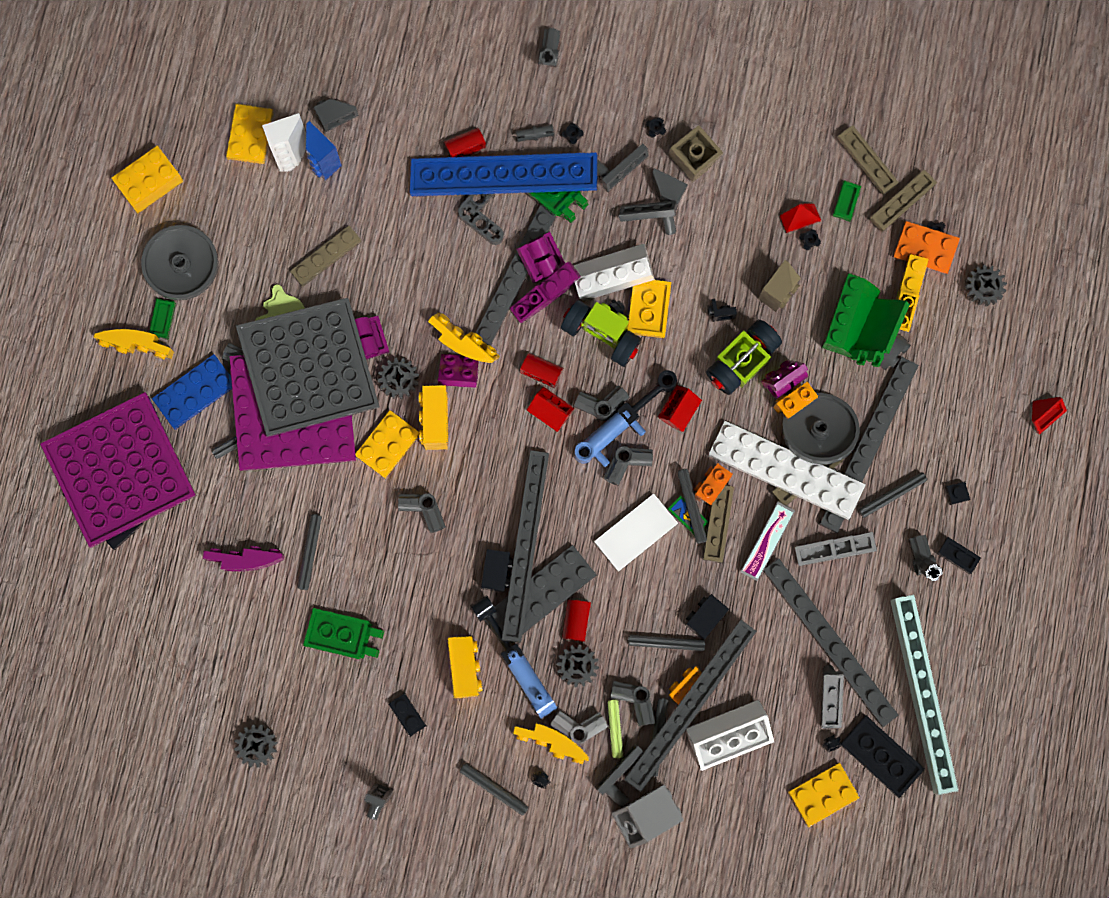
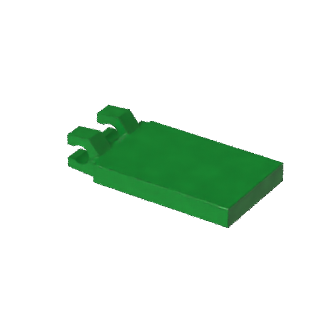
[527,191,589,223]
[851,298,910,367]
[303,608,385,660]

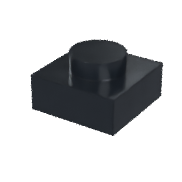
[945,481,971,506]

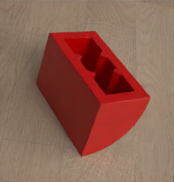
[443,127,486,157]
[520,353,564,389]
[658,385,702,432]
[527,387,575,432]
[561,600,591,642]

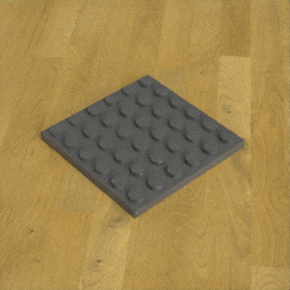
[236,298,380,437]

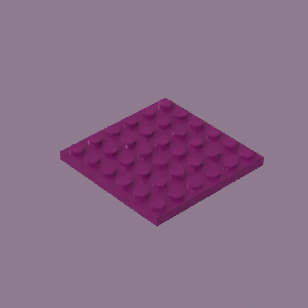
[230,355,356,471]
[40,392,197,548]

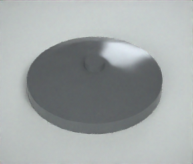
[141,225,219,300]
[782,393,860,465]

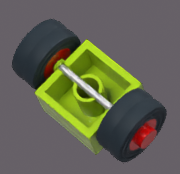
[561,300,641,367]
[706,319,782,395]

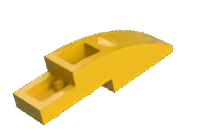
[896,254,929,332]
[428,313,500,363]
[94,329,174,360]
[513,723,589,764]

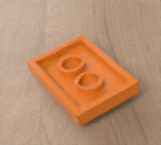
[893,221,960,274]

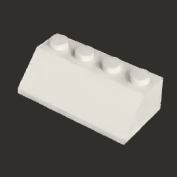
[262,113,306,172]
[573,244,655,301]
[686,700,774,771]

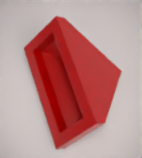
[779,203,821,233]
[1032,397,1067,435]

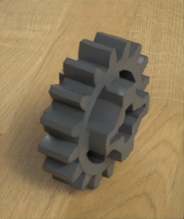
[964,265,1007,307]
[378,357,419,399]
[557,645,599,688]
[234,725,278,768]

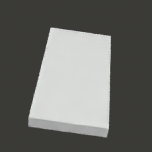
[594,494,678,572]

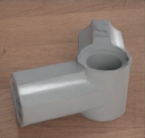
[550,711,609,744]

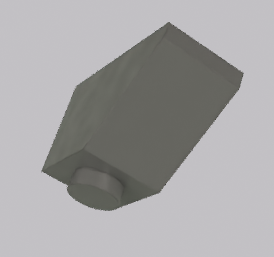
[314,99,359,132]
[651,168,688,207]

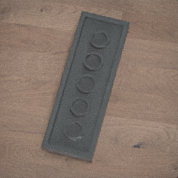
[484,545,597,644]

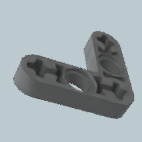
[458,194,504,245]

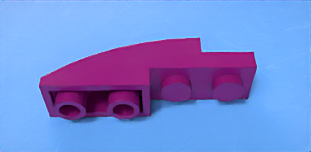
[510,262,581,323]
[203,546,285,572]

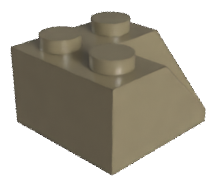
[669,125,723,182]
[758,260,801,312]

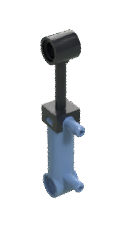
[574,370,677,467]
[470,595,557,719]

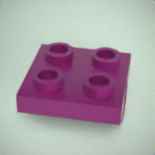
[517,231,565,283]
[355,316,390,360]
[438,354,479,388]
[761,360,808,399]

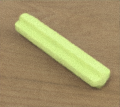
[608,700,623,758]

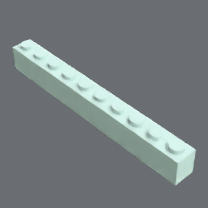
[890,595,958,795]

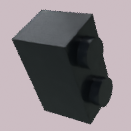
[481,549,513,593]
[685,594,729,640]

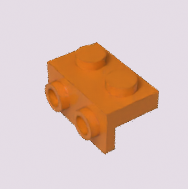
[694,463,733,505]

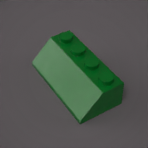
[822,273,881,358]

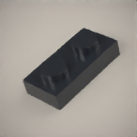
[937,537,981,575]
[389,693,427,737]

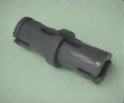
[516,124,554,142]

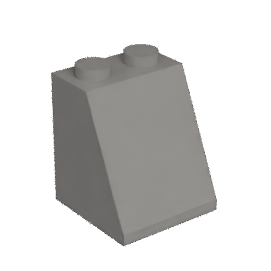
[611,785,684,849]

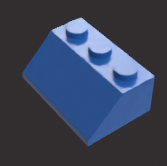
[306,121,342,181]

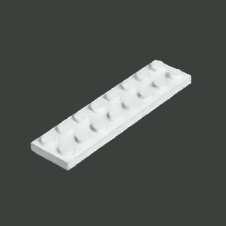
[708,421,865,520]

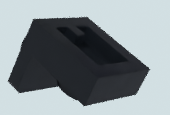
[707,299,737,322]

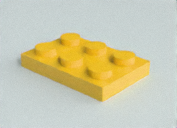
[226,104,273,164]
[627,280,671,338]
[355,410,419,479]
[788,763,860,827]

